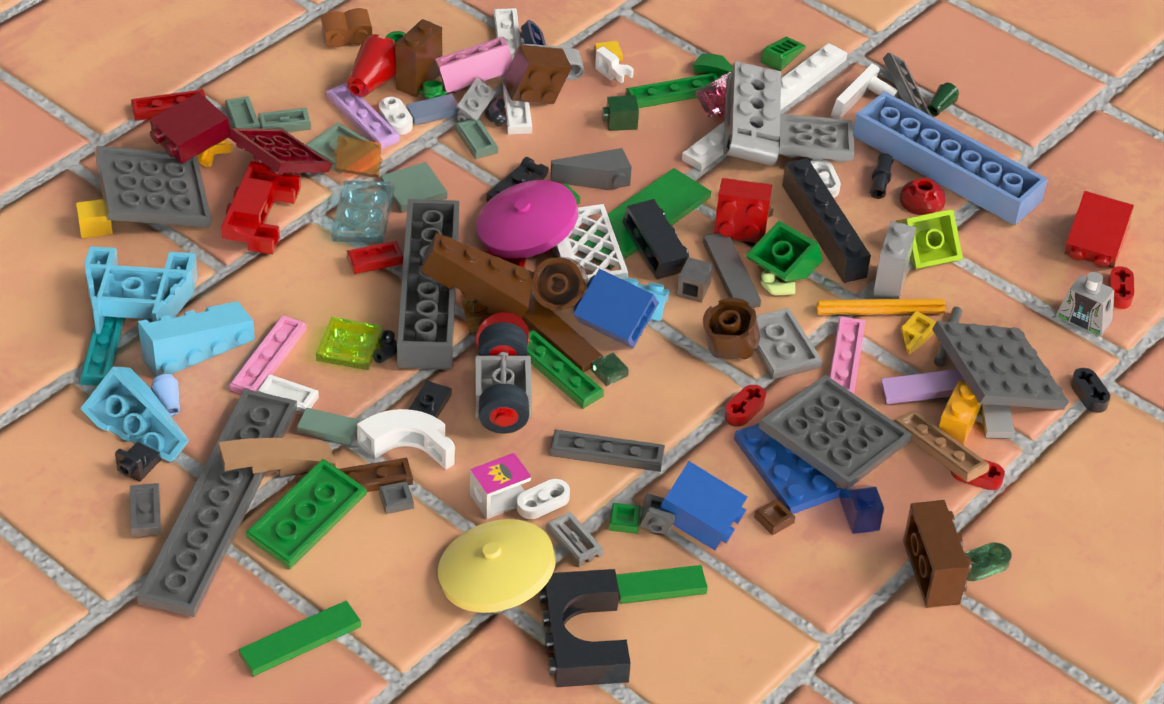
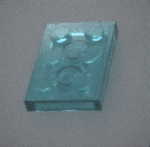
[331,181,395,243]

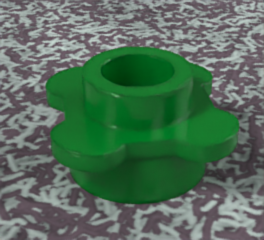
[419,80,447,99]

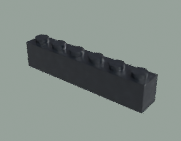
[782,158,871,283]

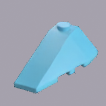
[80,366,189,462]

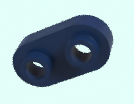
[521,20,546,46]

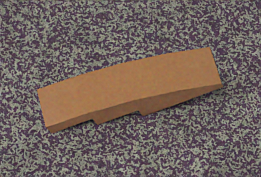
[218,438,336,477]

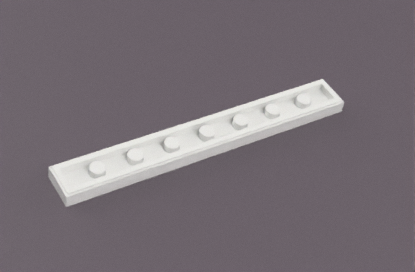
[493,8,532,135]

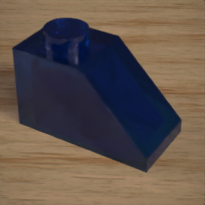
[838,485,884,534]

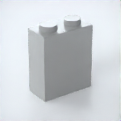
[872,221,916,299]

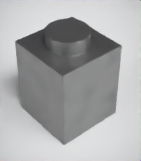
[677,257,713,303]

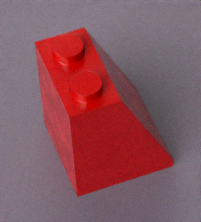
[1064,191,1134,268]

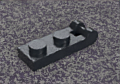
[486,157,549,202]

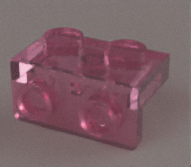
[695,71,732,118]

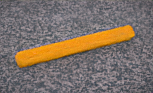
[816,298,946,315]

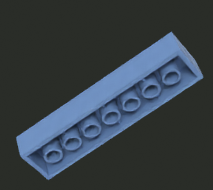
[853,91,1048,225]

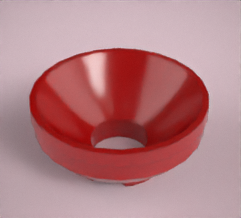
[900,178,945,215]

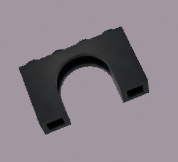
[539,569,631,687]

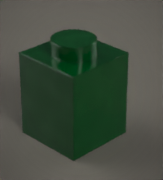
[602,95,639,131]

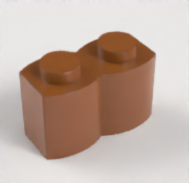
[321,8,373,48]

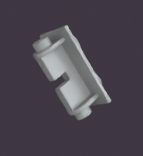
[456,78,496,122]

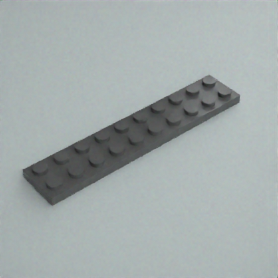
[137,389,297,617]

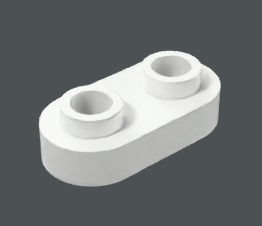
[379,97,413,135]
[811,159,841,198]
[517,479,570,519]

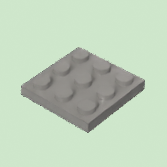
[779,114,854,162]

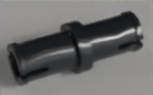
[870,154,894,199]

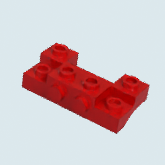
[221,161,301,254]

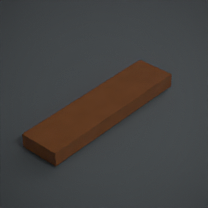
[522,297,603,372]
[295,457,413,492]

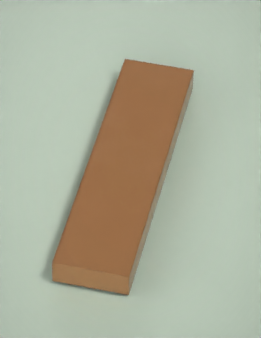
[894,410,989,482]

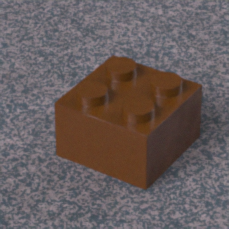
[503,45,572,104]

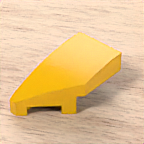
[901,311,936,354]

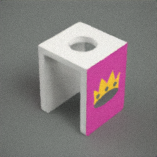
[469,453,531,520]

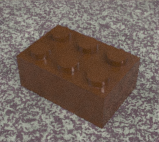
[903,500,972,608]

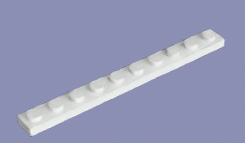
[682,43,847,171]

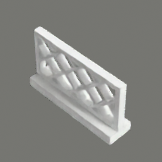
[552,204,628,284]

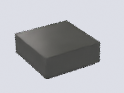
[379,481,414,514]

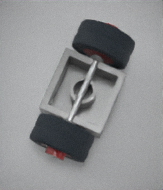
[475,322,532,434]

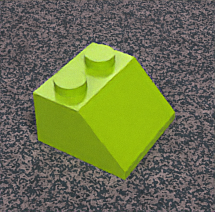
[895,209,963,269]

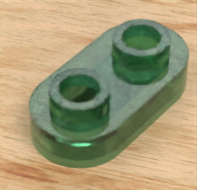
[965,542,1012,582]

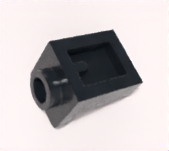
[115,442,161,482]

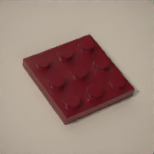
[228,128,332,175]

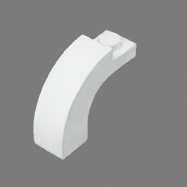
[357,409,455,470]

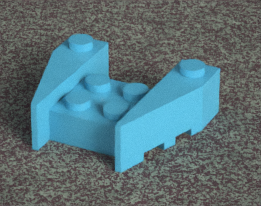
[84,246,198,334]

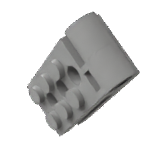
[723,61,781,166]

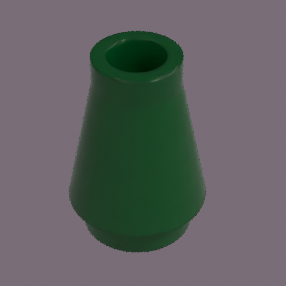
[927,82,959,116]

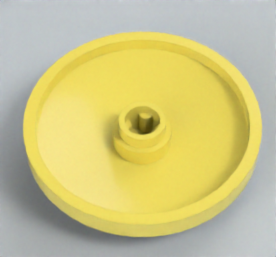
[438,519,556,613]

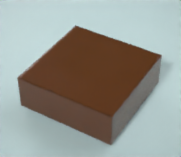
[754,499,795,535]

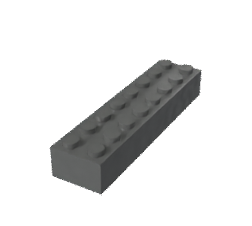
[397,199,460,369]

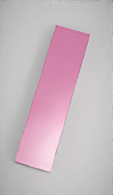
[230,315,306,395]
[829,316,865,394]

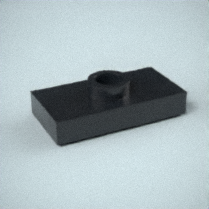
[408,380,452,418]

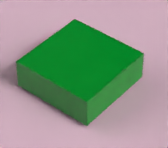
[609,503,641,534]

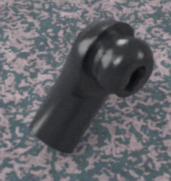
[373,330,397,363]

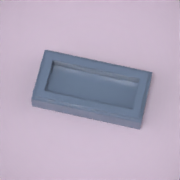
[406,94,460,125]

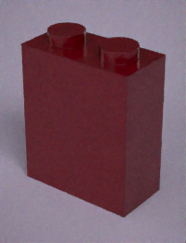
[149,92,230,164]

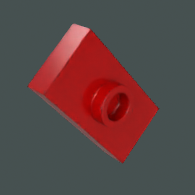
[347,241,404,274]

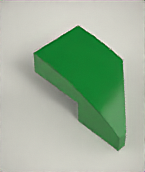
[693,54,732,81]

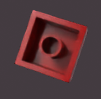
[714,178,772,243]

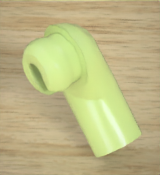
[760,270,796,296]

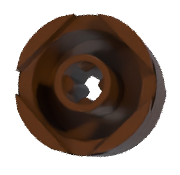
[532,257,588,310]
[703,298,760,360]

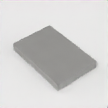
[755,308,822,380]

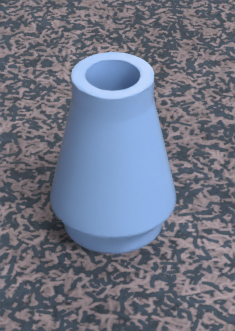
[151,374,181,416]

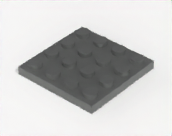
[95,146,212,227]
[932,321,1069,410]
[758,375,912,490]

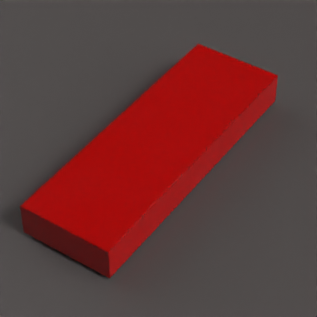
[131,89,206,121]

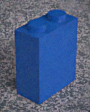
[573,269,659,348]
[658,461,747,550]

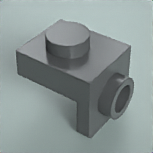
[639,493,675,535]

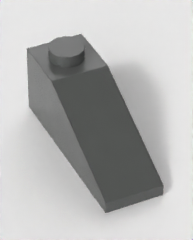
[550,148,632,190]

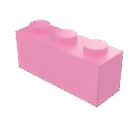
[435,37,512,93]

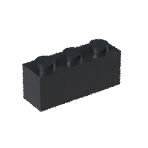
[622,199,689,280]

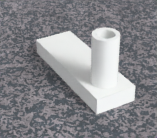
[831,63,899,119]

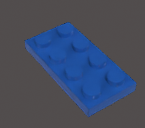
[734,423,840,514]

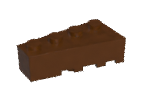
[421,233,534,319]

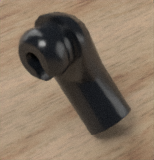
[485,97,507,127]

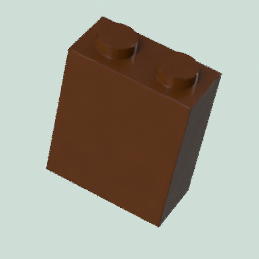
[395,19,442,97]

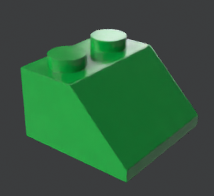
[746,220,823,282]

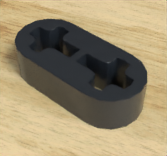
[1071,368,1111,413]

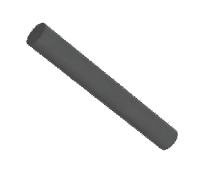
[934,307,962,366]

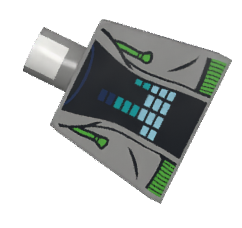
[1056,272,1114,337]

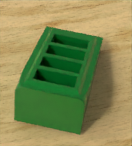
[761,36,806,71]

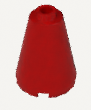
[347,34,396,97]

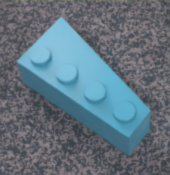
[138,301,255,377]

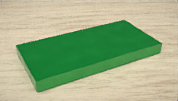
[246,459,367,569]

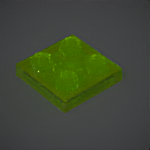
[316,317,383,370]

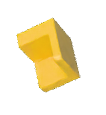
[76,199,113,239]

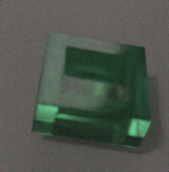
[591,353,629,387]

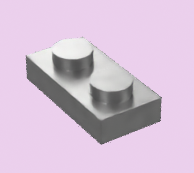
[130,483,161,537]

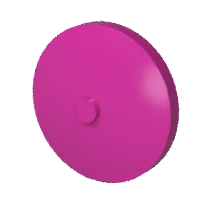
[477,180,578,258]

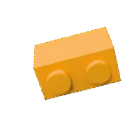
[939,380,981,445]

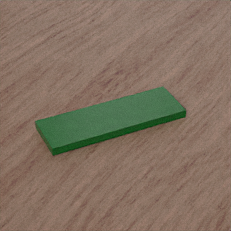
[573,168,711,270]

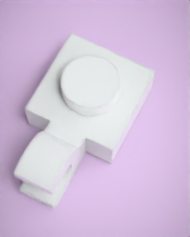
[595,46,634,83]

